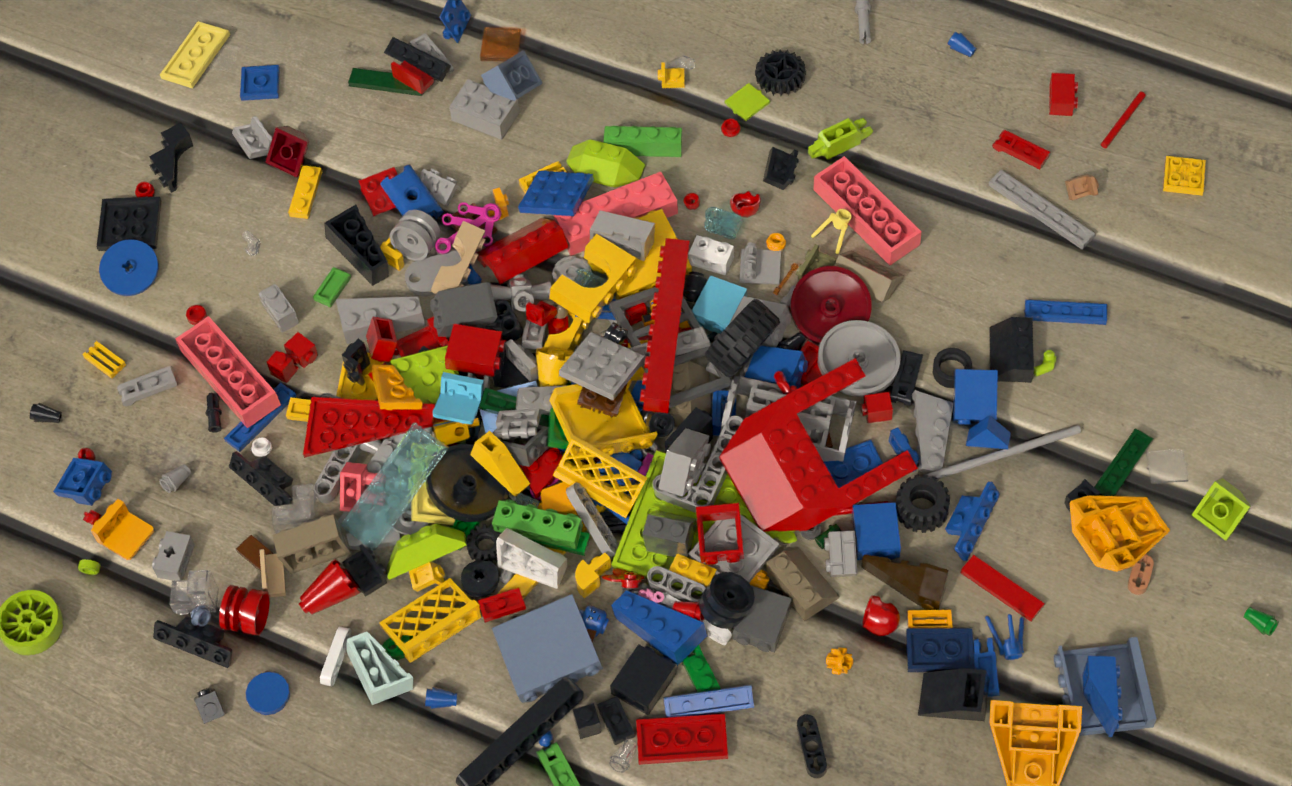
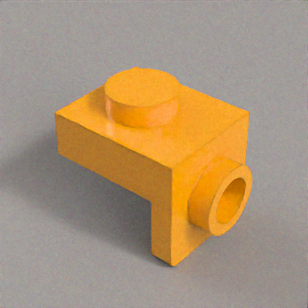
[488,187,509,220]

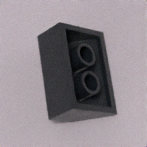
[989,317,1034,383]

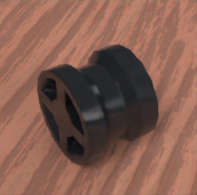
[604,322,628,345]

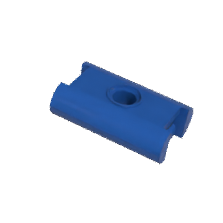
[380,165,444,219]

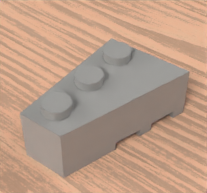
[590,211,655,261]

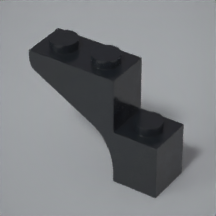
[149,122,193,193]

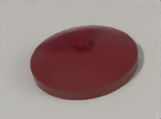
[790,266,872,345]

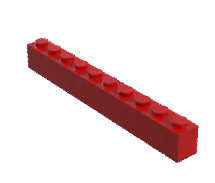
[640,238,690,413]

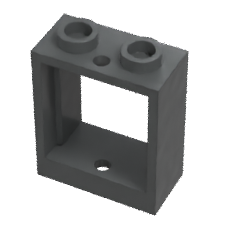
[492,425,549,467]

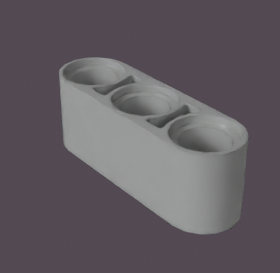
[647,566,706,602]

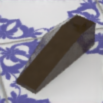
[862,555,949,610]

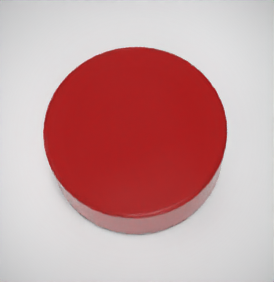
[186,305,207,325]

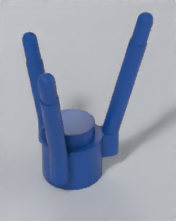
[985,614,1024,660]

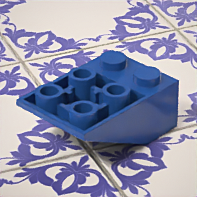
[1082,656,1122,737]

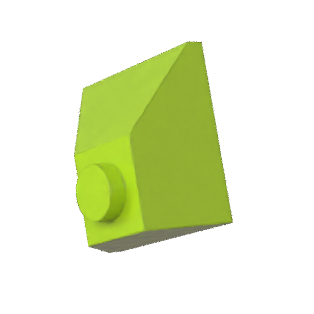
[1192,478,1251,541]

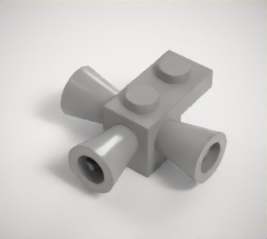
[490,272,551,312]
[359,431,416,478]

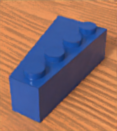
[611,590,707,666]

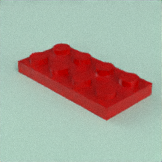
[636,714,728,765]

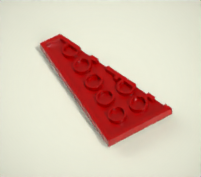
[303,397,435,458]

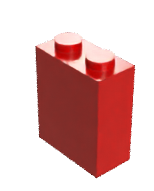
[445,324,505,377]

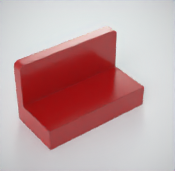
[391,60,434,94]

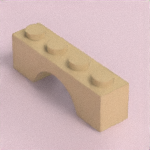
[430,221,486,294]

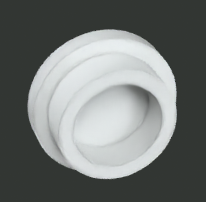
[251,437,272,457]

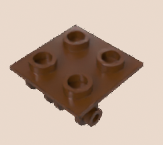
[577,384,627,418]

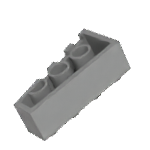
[336,297,425,344]

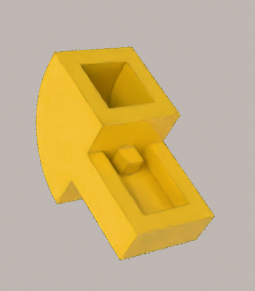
[575,553,612,599]

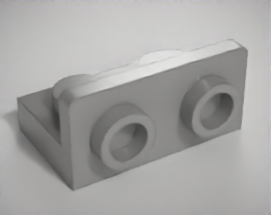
[419,168,461,206]
[505,339,538,382]

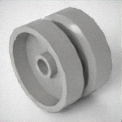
[390,210,441,261]

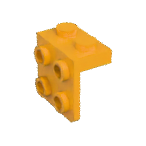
[91,499,154,560]

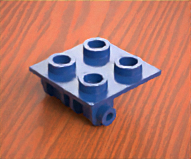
[439,0,471,43]

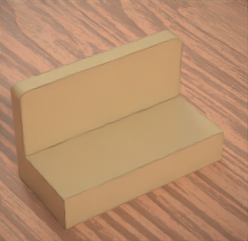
[260,549,286,598]

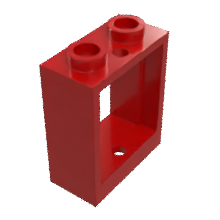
[696,503,744,565]

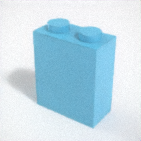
[692,275,747,334]

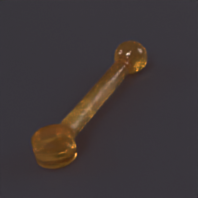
[773,263,799,295]

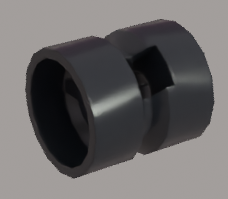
[641,410,675,437]

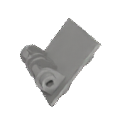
[739,242,781,285]

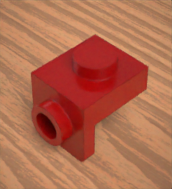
[526,301,557,327]

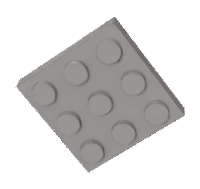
[559,332,645,400]
[688,514,780,583]

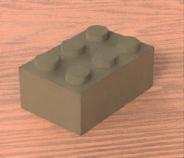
[273,514,351,574]

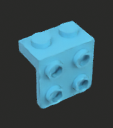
[433,372,484,424]

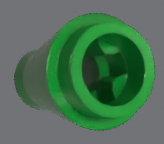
[1244,607,1279,636]

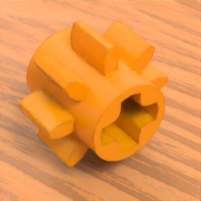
[826,647,853,675]

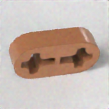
[1128,555,1154,595]

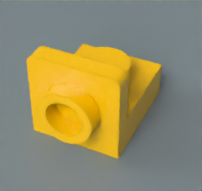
[658,62,685,88]
[380,237,405,271]
[409,561,445,592]

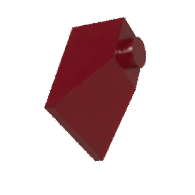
[265,126,309,178]

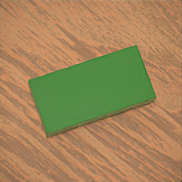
[313,267,351,308]

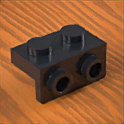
[763,147,799,190]
[342,338,370,386]
[342,543,387,597]

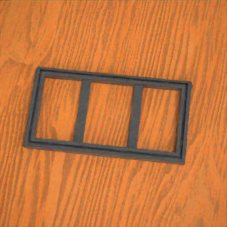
[609,287,732,408]

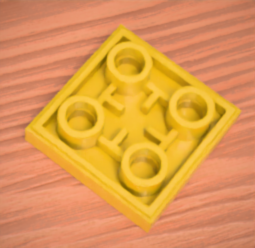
[1163,156,1206,196]

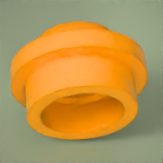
[766,233,786,251]

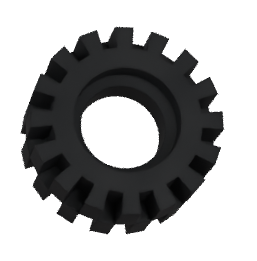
[466,524,501,563]

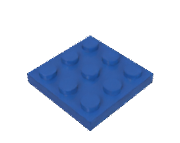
[518,171,594,216]

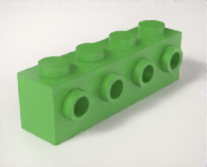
[604,126,682,157]
[492,500,583,549]

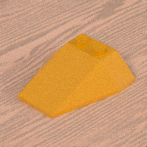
[1070,495,1170,572]
[990,700,1082,786]

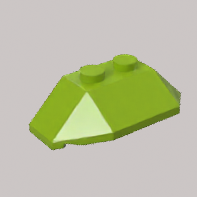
[566,139,645,188]
[387,524,467,580]

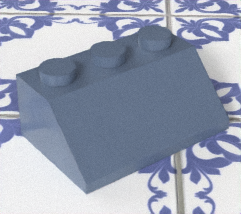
[481,50,542,101]

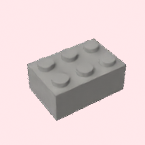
[449,79,520,140]
[658,428,711,497]

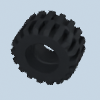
[896,474,950,533]

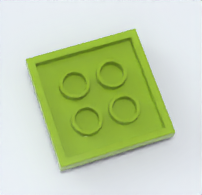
[390,346,459,405]

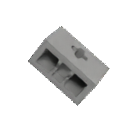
[152,531,195,582]

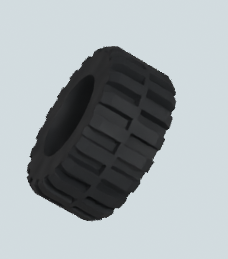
[705,299,780,377]

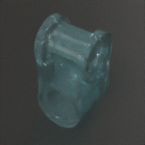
[704,207,743,239]
[574,268,607,288]

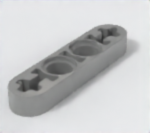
[566,483,619,559]

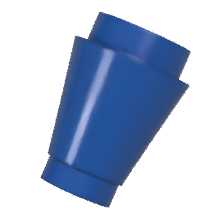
[947,32,977,57]
[425,687,457,709]

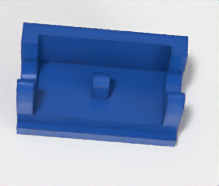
[712,390,736,436]

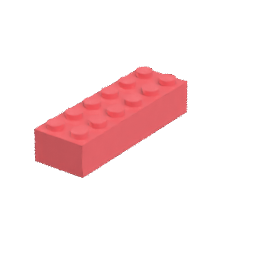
[814,156,922,266]
[554,172,678,256]
[175,316,281,428]

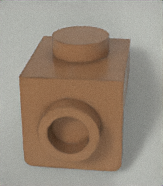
[1065,174,1099,201]

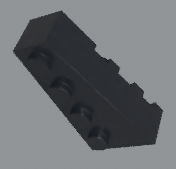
[324,205,389,286]

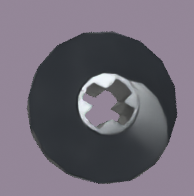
[461,560,500,598]

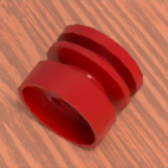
[219,585,270,636]

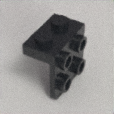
[491,340,536,388]

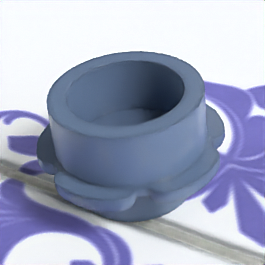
[191,605,211,626]

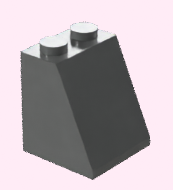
[430,282,497,337]
[642,510,697,558]

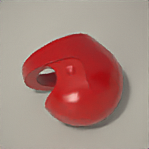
[862,595,900,636]

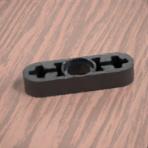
[797,714,827,778]

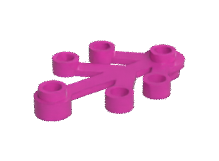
[435,202,501,255]

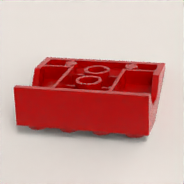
[476,218,569,284]

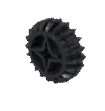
[755,49,806,96]

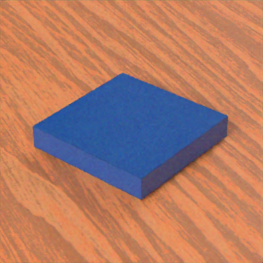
[240,65,280,101]

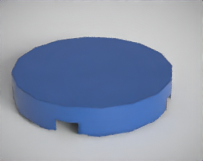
[246,672,290,715]

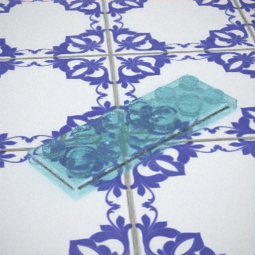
[341,422,449,551]

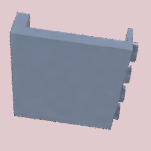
[492,594,603,703]
[1054,637,1157,736]

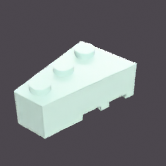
[347,632,413,705]

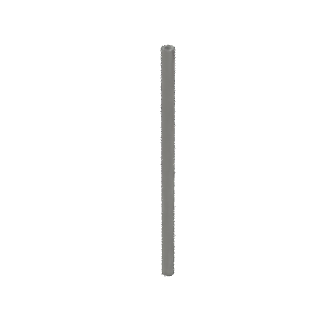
[926,425,1081,479]

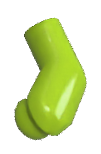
[1033,350,1057,377]

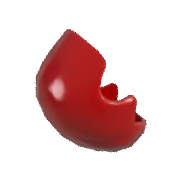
[730,191,761,218]

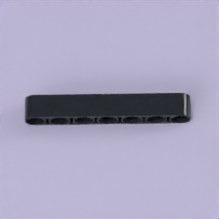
[456,677,584,786]

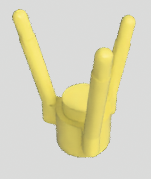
[811,209,851,254]

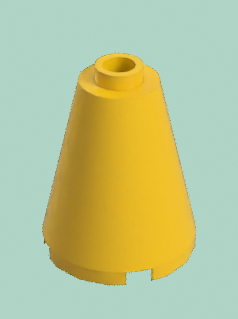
[536,347,574,387]

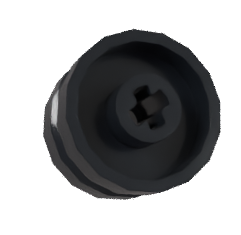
[699,572,755,629]

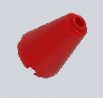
[299,558,361,615]

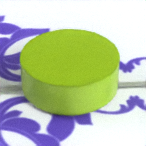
[78,559,101,575]

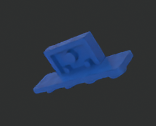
[945,481,1000,561]

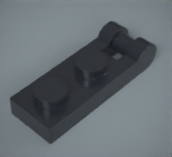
[890,350,923,406]

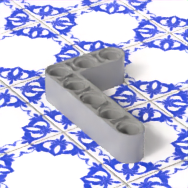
[314,393,362,504]
[653,416,743,513]

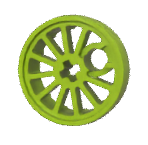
[0,590,63,655]

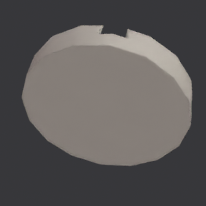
[552,256,592,287]

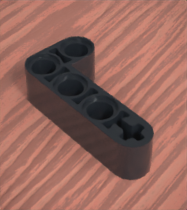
[483,300,523,341]

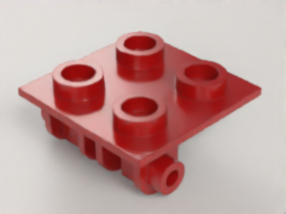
[359,167,408,217]

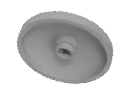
[818,320,900,397]

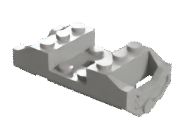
[720,375,857,462]

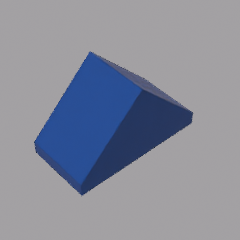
[966,415,1011,449]

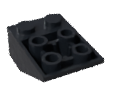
[918,668,990,722]

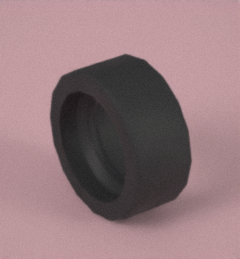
[932,348,972,388]

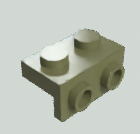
[796,244,837,282]

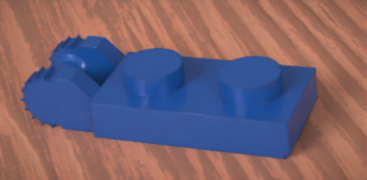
[974,637,1000,697]

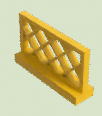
[553,435,647,518]
[379,578,481,663]

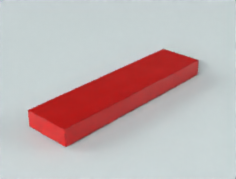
[960,555,1045,622]

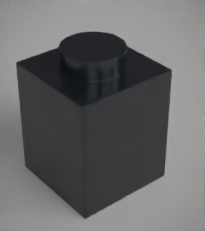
[572,703,601,739]

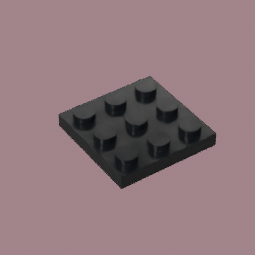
[96,197,162,251]

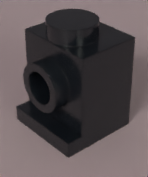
[1064,479,1100,511]

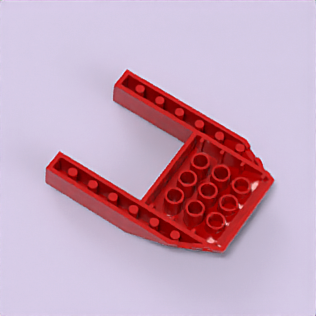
[719,358,918,532]

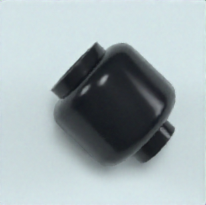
[683,271,708,303]

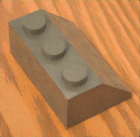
[834,250,904,303]
[670,361,712,426]
[766,549,839,621]

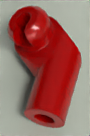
[774,371,797,395]

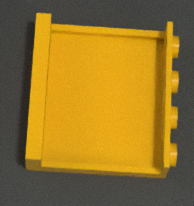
[590,209,692,300]
[549,379,657,460]

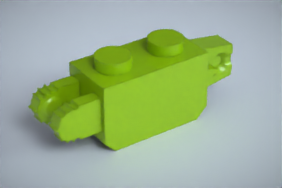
[808,118,873,160]

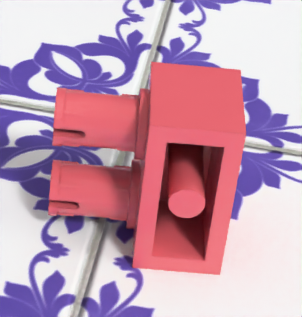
[340,462,387,513]

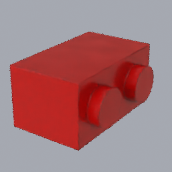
[1049,73,1078,116]
[366,316,397,362]

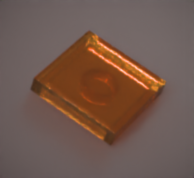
[480,27,522,62]

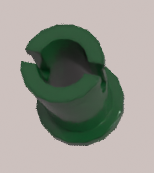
[814,524,842,549]

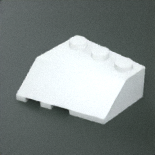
[496,528,567,589]

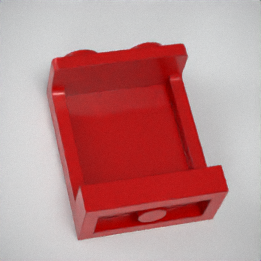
[393,316,449,358]

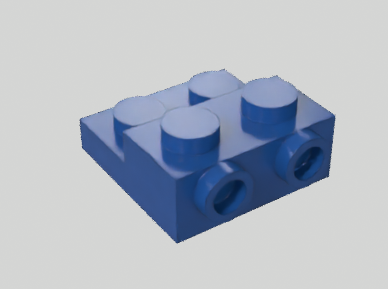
[53,458,112,506]

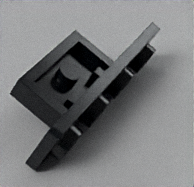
[229,451,293,514]
[153,616,232,668]

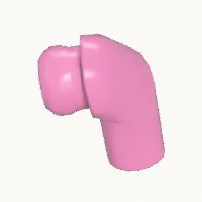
[638,589,664,604]

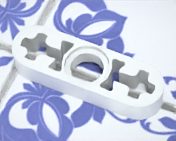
[320,626,351,687]

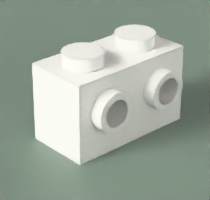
[688,235,734,276]

